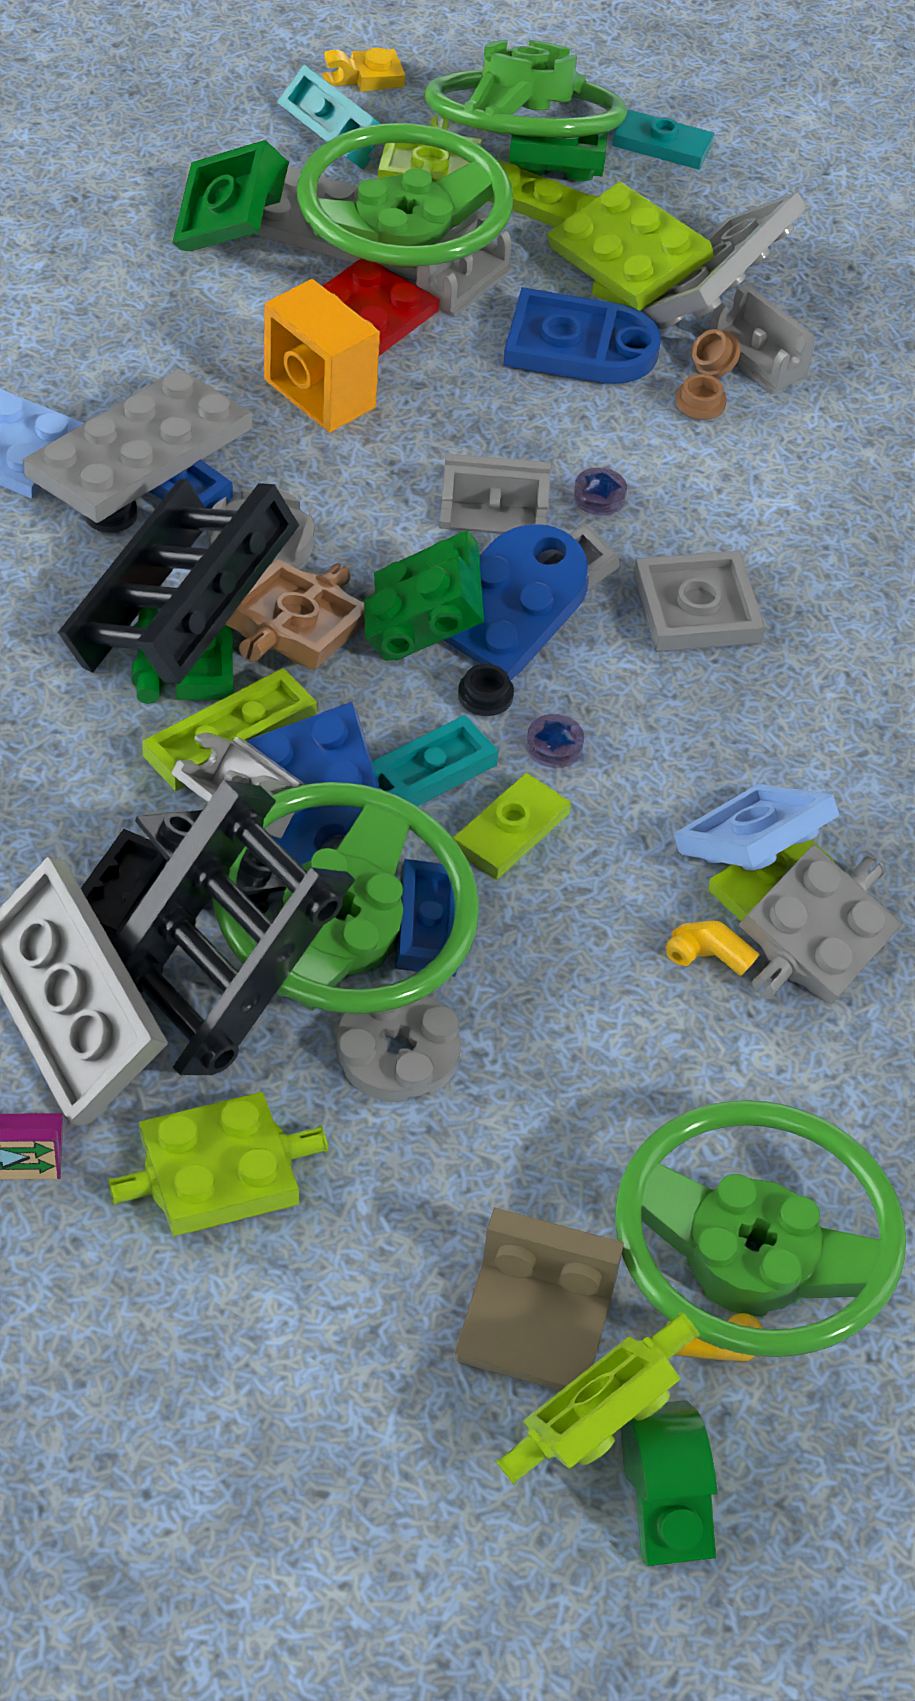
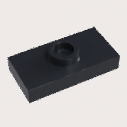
[81,829,167,944]

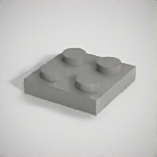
[633,551,765,652]

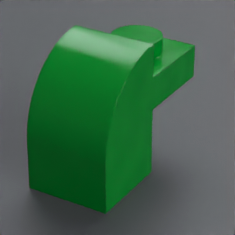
[620,1400,718,1566]

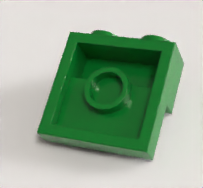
[509,132,608,181]
[172,140,289,252]
[364,530,484,661]

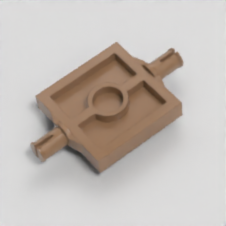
[226,559,365,671]

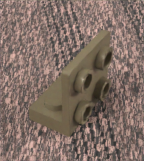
[455,1207,624,1391]

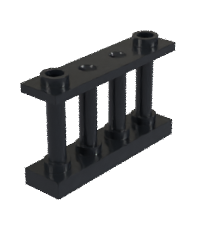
[57,479,300,684]
[112,780,355,1075]

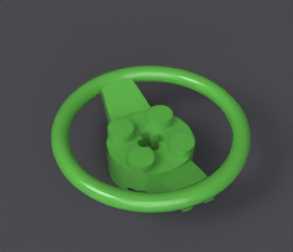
[424,40,627,138]
[297,123,513,268]
[212,782,479,1014]
[615,1100,906,1357]

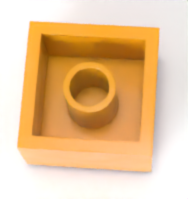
[264,279,380,433]

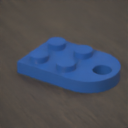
[503,287,661,384]
[444,524,589,681]
[247,702,380,865]

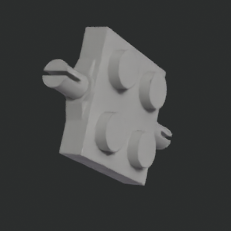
[738,844,902,1005]

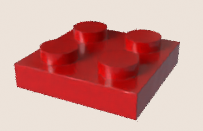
[322,258,439,357]

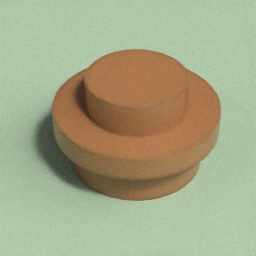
[692,329,741,378]
[675,374,727,420]

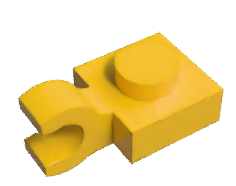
[322,48,406,92]

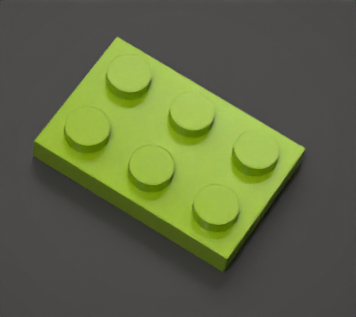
[546,181,714,311]

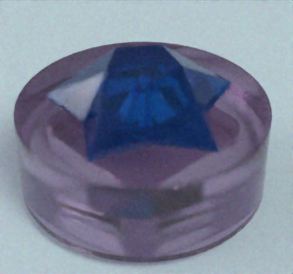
[573,467,627,516]
[526,714,584,768]

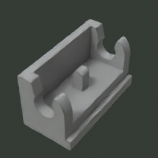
[416,211,513,317]
[709,284,816,394]
[439,453,551,534]
[171,733,306,838]

